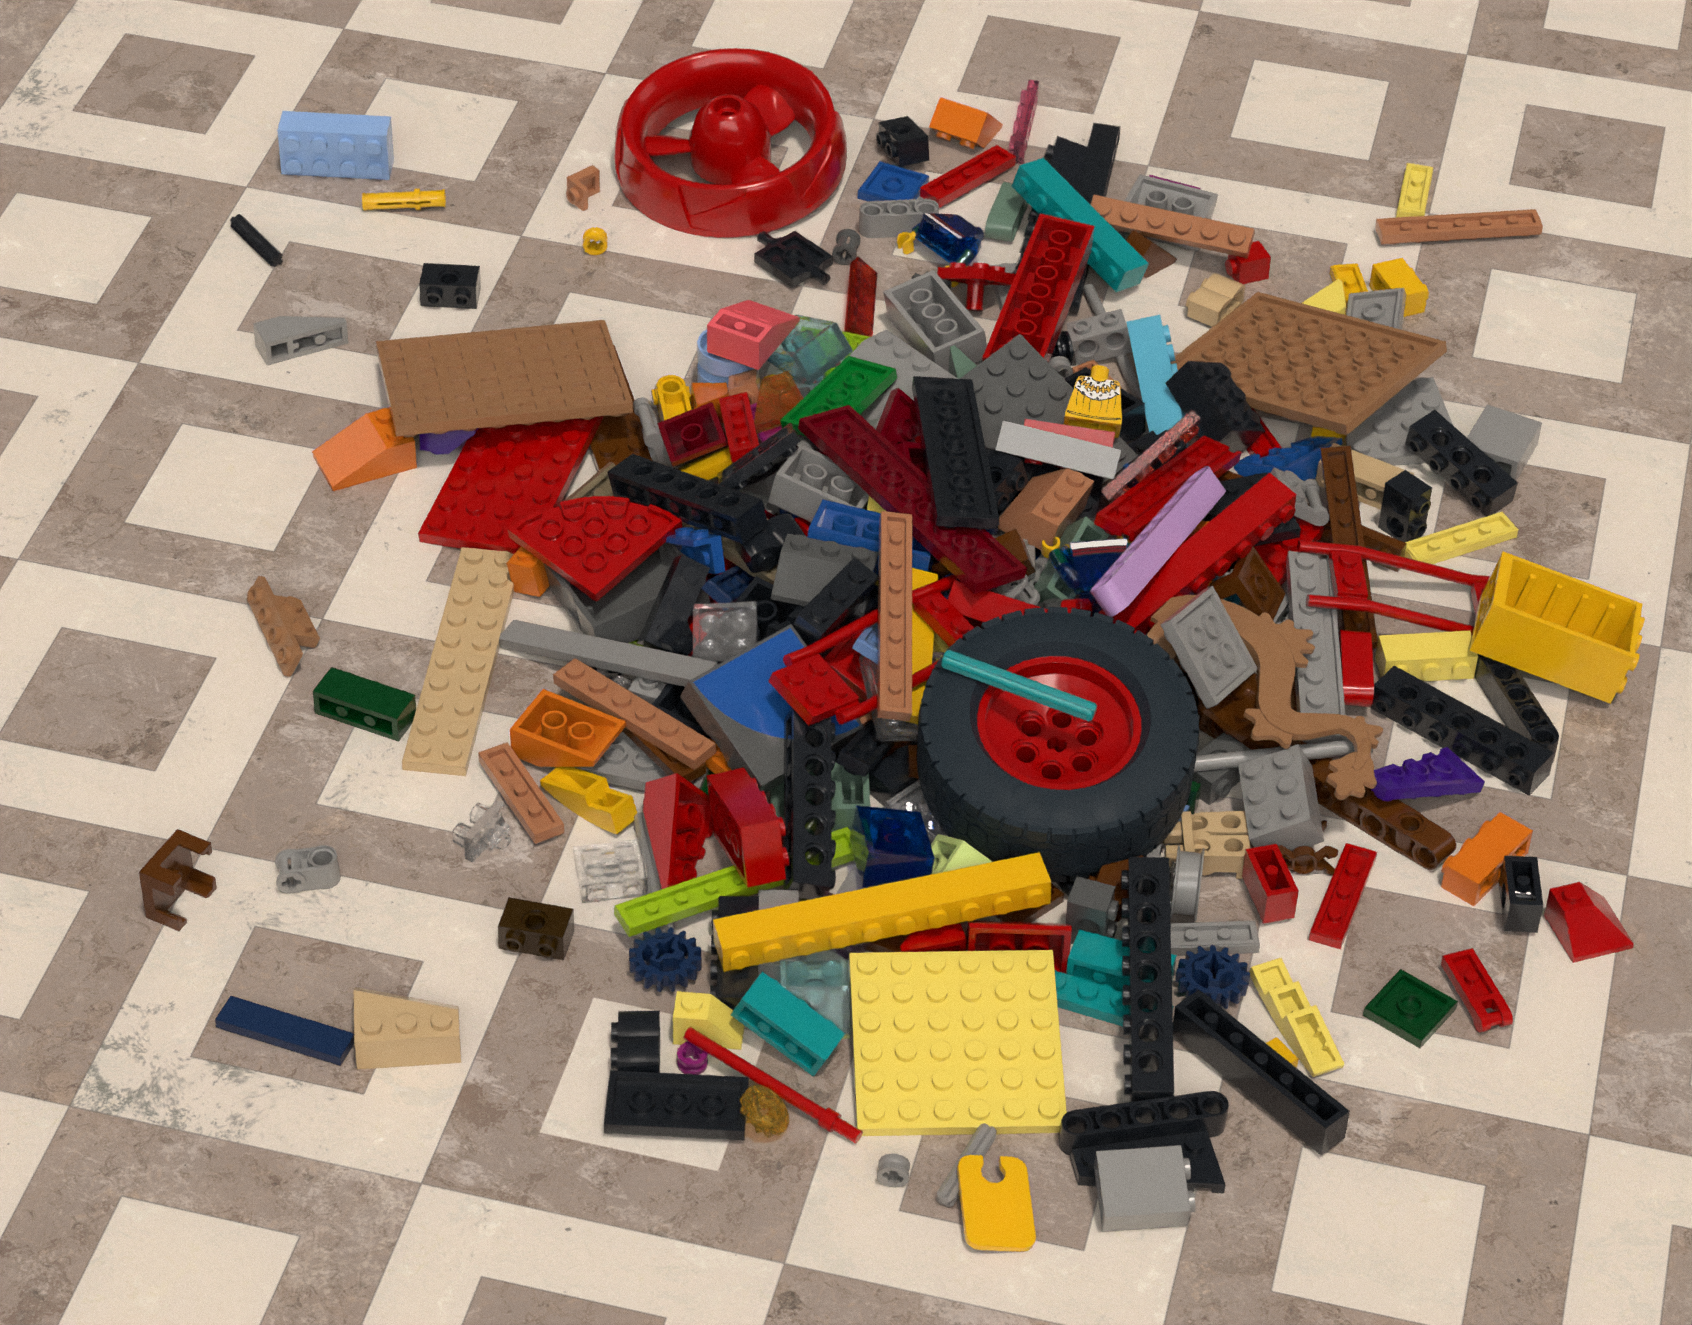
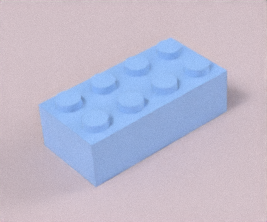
[277,111,394,180]

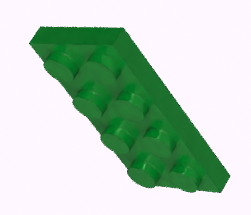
[780,356,898,437]

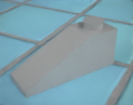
[253,316,348,366]

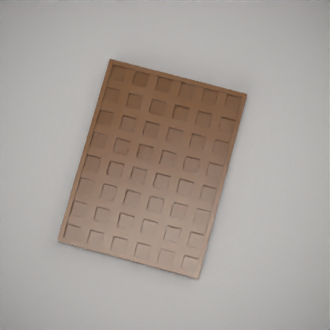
[376,320,633,437]

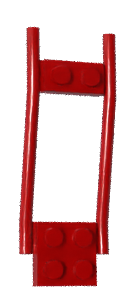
[1297,540,1490,635]
[768,575,974,726]

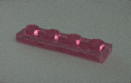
[1009,80,1039,164]

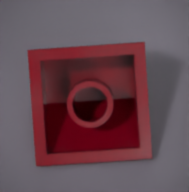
[657,402,728,467]

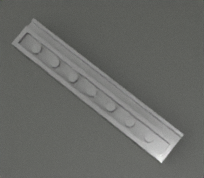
[1286,551,1348,744]

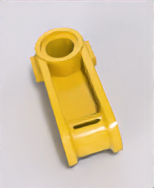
[651,375,692,422]

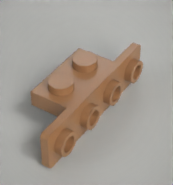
[247,576,320,677]

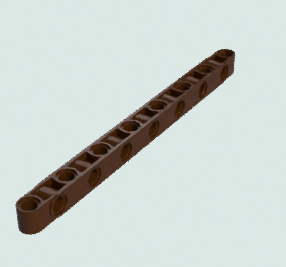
[1183,674,1456,870]

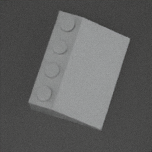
[849,330,958,421]

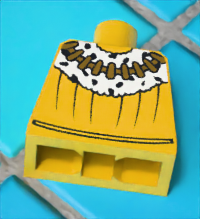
[1063,365,1122,438]

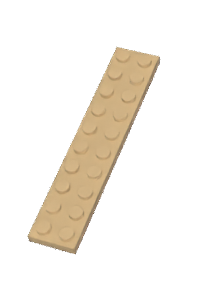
[402,547,514,776]

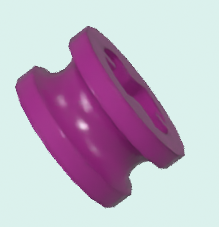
[677,1042,708,1075]

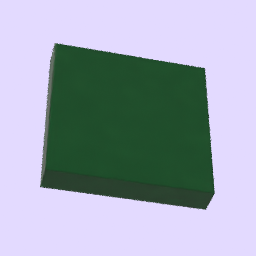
[1363,969,1458,1049]

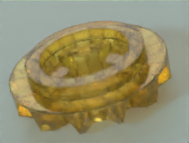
[739,1085,789,1138]

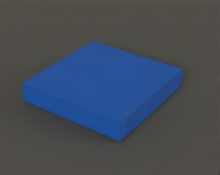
[857,162,929,201]

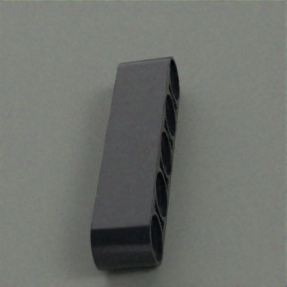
[1474,654,1559,763]
[1059,1091,1229,1156]

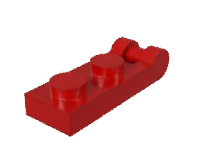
[1441,948,1513,1033]

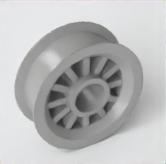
[1170,845,1205,921]

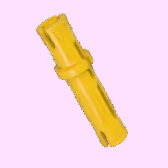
[362,188,446,211]

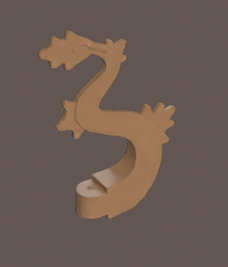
[1147,595,1383,800]

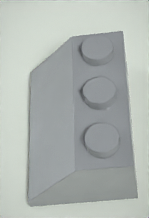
[1122,174,1218,251]

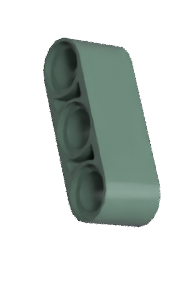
[985,181,1029,242]

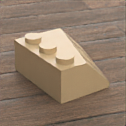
[353,987,461,1070]

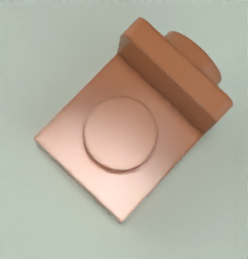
[728,369,763,405]

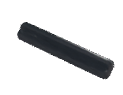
[230,214,283,267]

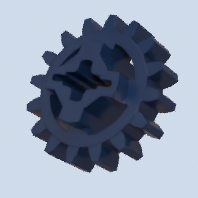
[629,927,702,992]
[1175,945,1250,1009]

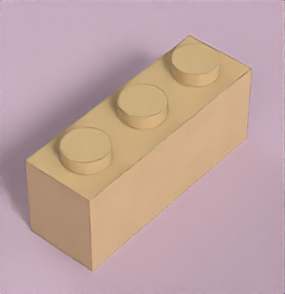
[1316,443,1414,510]

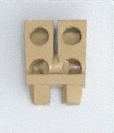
[1163,811,1250,879]

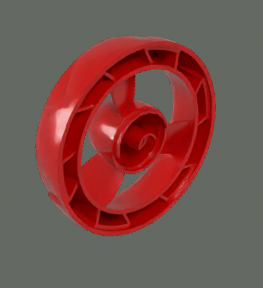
[614,48,847,238]

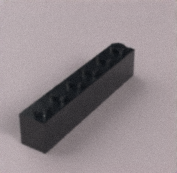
[1173,990,1350,1155]

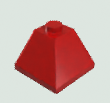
[1544,882,1634,963]

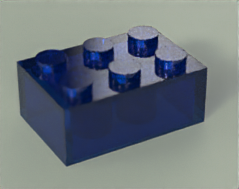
[850,805,935,888]

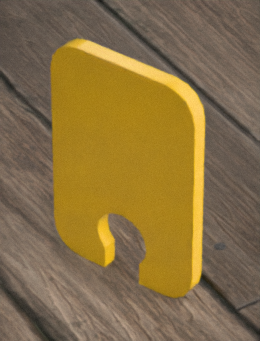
[957,1155,1036,1252]

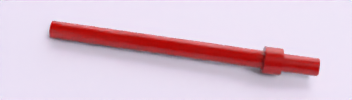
[683,1027,863,1144]

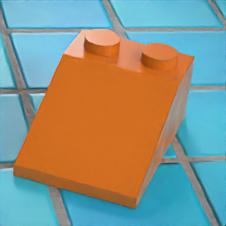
[312,407,417,491]
[510,689,626,767]

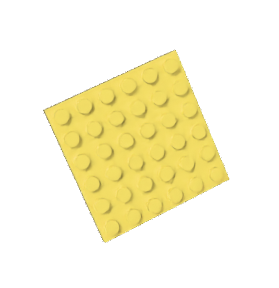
[849,950,1067,1136]

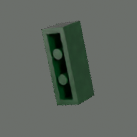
[313,667,416,742]

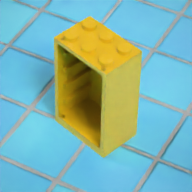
[1469,551,1645,704]

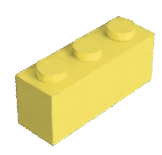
[1375,631,1478,681]

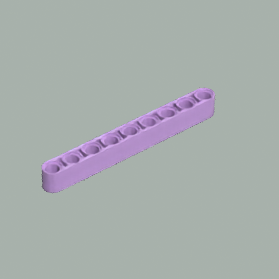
[1090,466,1226,617]

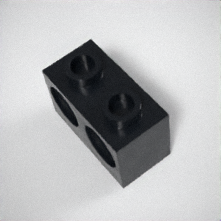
[1378,470,1432,542]

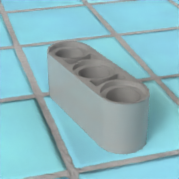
[859,199,939,238]

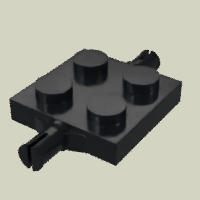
[754,231,833,288]

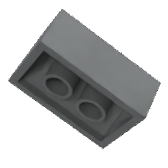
[771,534,879,617]

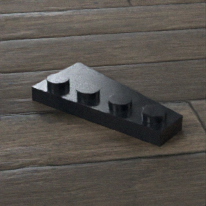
[1070,1130,1226,1194]

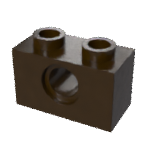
[498,897,574,960]

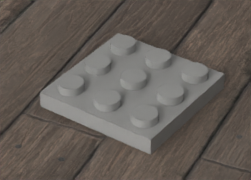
[1160,586,1257,709]

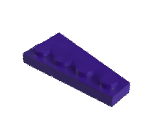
[1371,747,1485,801]

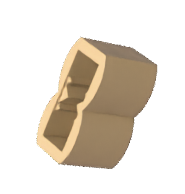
[1186,273,1246,327]

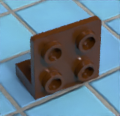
[1198,672,1257,742]

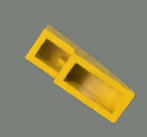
[540,767,637,834]

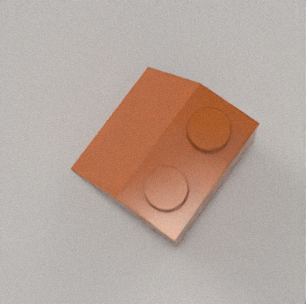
[929,97,1003,150]

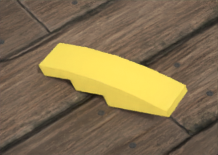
[1249,958,1345,1077]

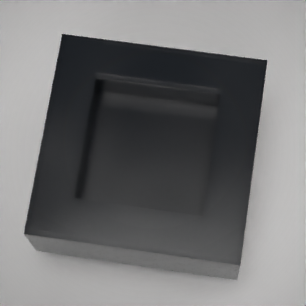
[660,619,697,656]

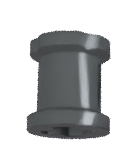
[832,229,861,265]

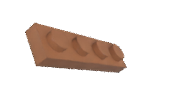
[478,742,564,844]

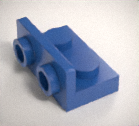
[666,527,725,574]

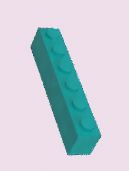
[1011,158,1149,292]

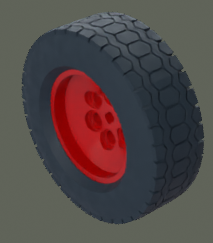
[917,607,1199,882]

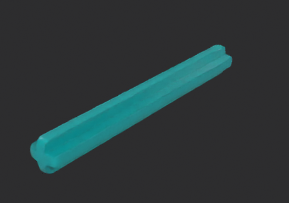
[941,650,1097,721]

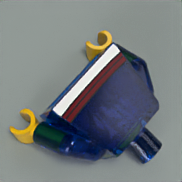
[897,213,984,287]
[1041,535,1132,611]

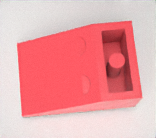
[707,300,800,370]

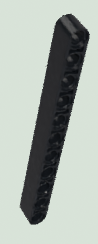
[1068,123,1120,313]

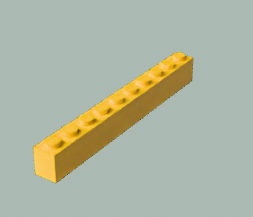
[713,852,1051,972]

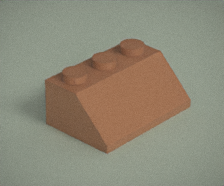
[998,468,1094,550]

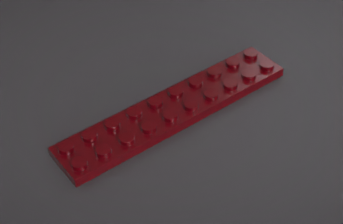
[798,405,1027,594]

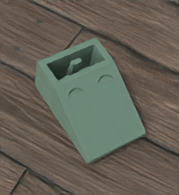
[770,762,871,837]

